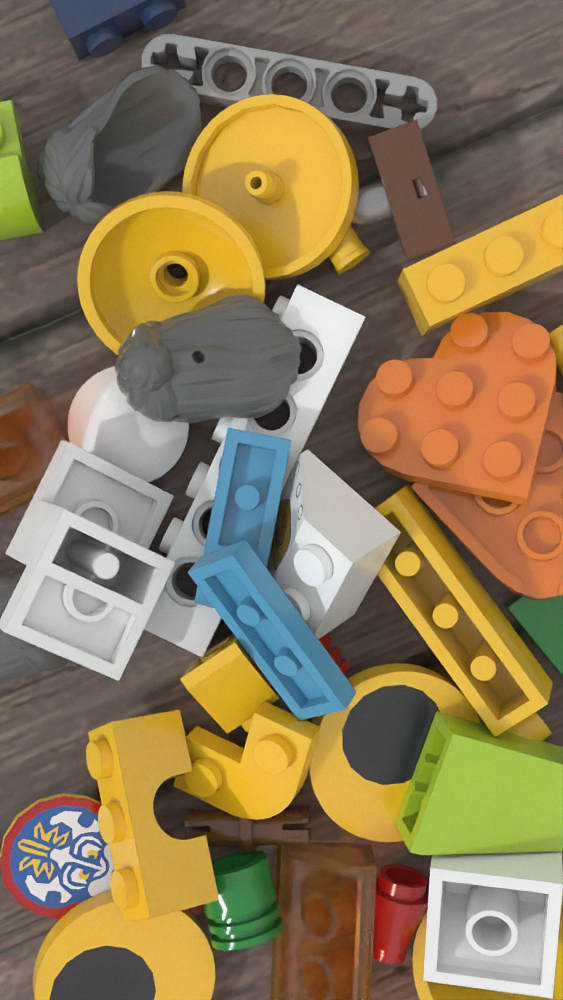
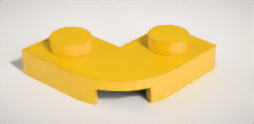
[173,701,321,820]

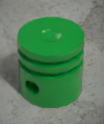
[203,851,284,951]

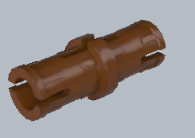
[185,805,311,852]

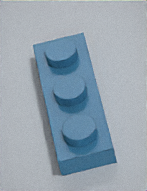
[188,539,356,721]

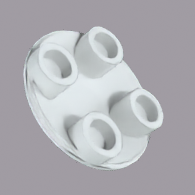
[68,366,189,483]

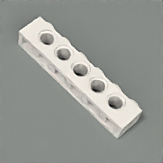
[144,284,365,657]

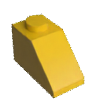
[180,634,280,734]

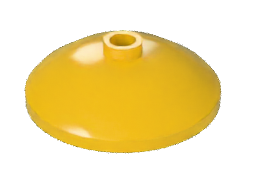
[77,191,266,355]

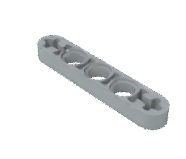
[142,34,437,135]

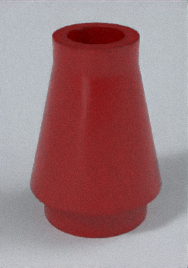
[370,864,429,965]

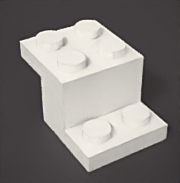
[0,440,175,681]

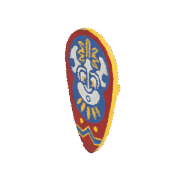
[0,793,204,919]

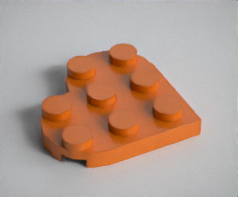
[358,312,557,505]
[411,391,563,601]

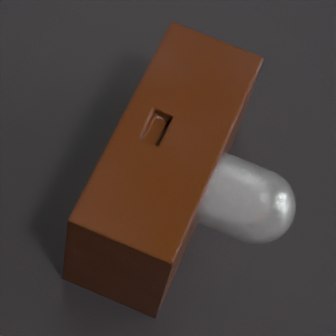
[352,120,455,260]

